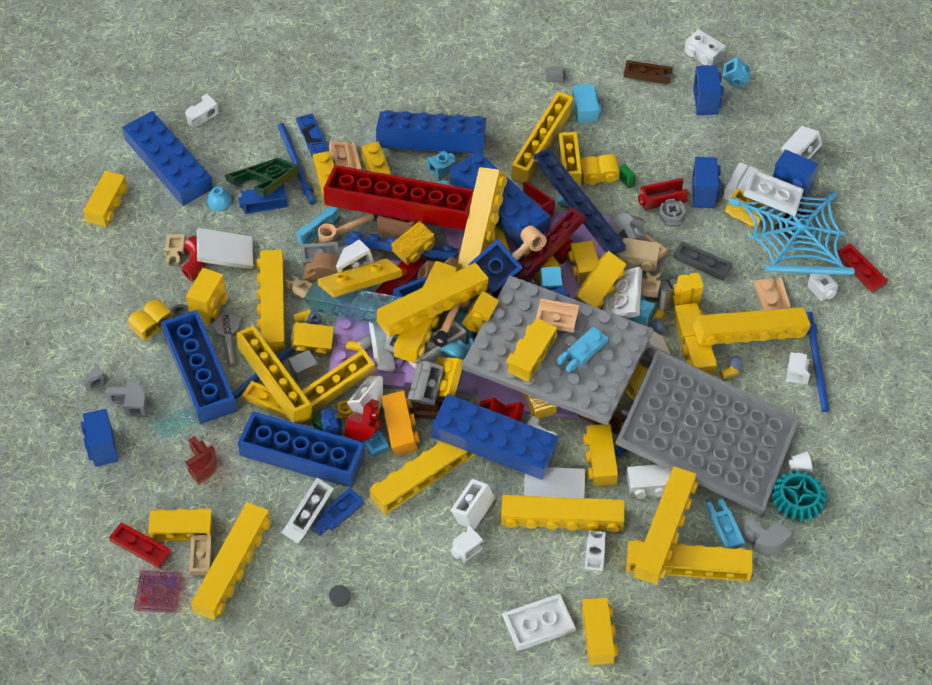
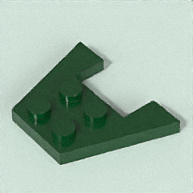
[225,158,300,197]

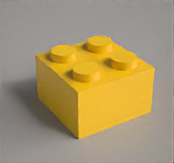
[186,268,228,325]

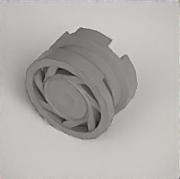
[659,199,686,227]

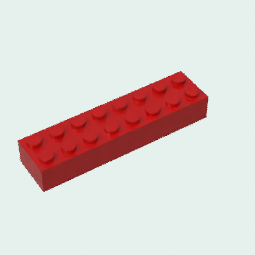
[323,165,474,230]

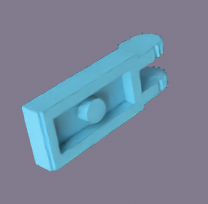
[296,206,339,246]
[557,326,608,373]
[705,498,745,549]

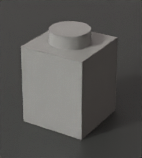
[288,350,320,383]

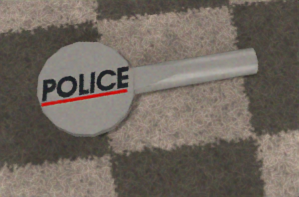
[213,313,240,367]

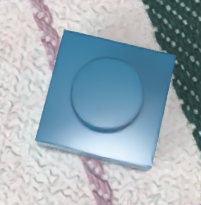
[363,431,390,458]

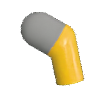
[346,335,372,352]

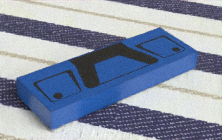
[296,113,329,159]

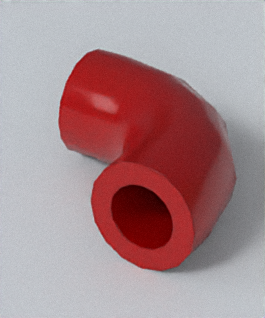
[181,235,207,282]

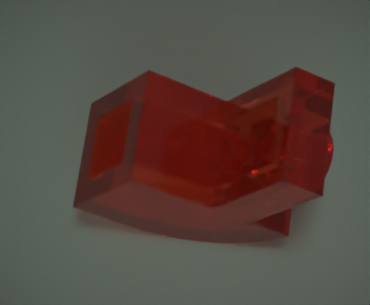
[185,436,217,485]

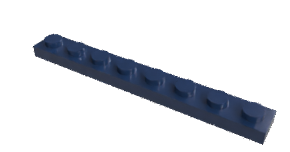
[533,149,626,255]

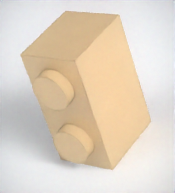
[620,238,660,272]

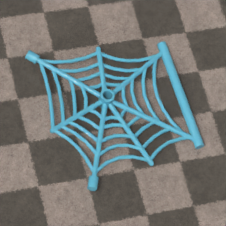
[729,191,854,275]

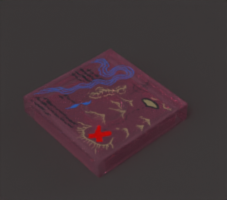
[134,570,182,613]

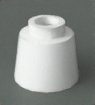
[788,451,813,474]

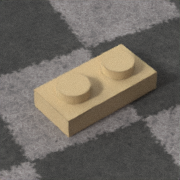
[189,535,212,576]

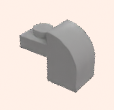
[609,213,648,241]
[106,381,147,417]
[743,518,793,556]

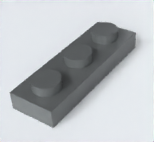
[673,241,732,281]

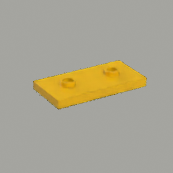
[317,258,402,298]

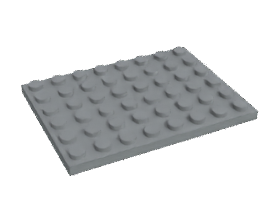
[461,275,653,426]
[615,349,799,515]

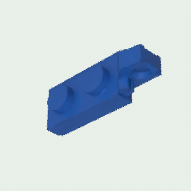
[314,488,364,536]

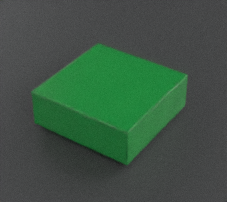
[619,164,636,189]

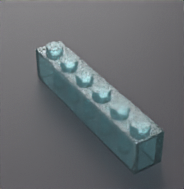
[304,281,400,324]

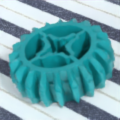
[772,470,827,523]

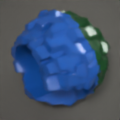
[311,408,342,435]

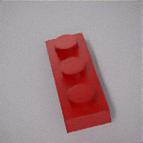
[835,243,888,293]
[109,522,172,569]

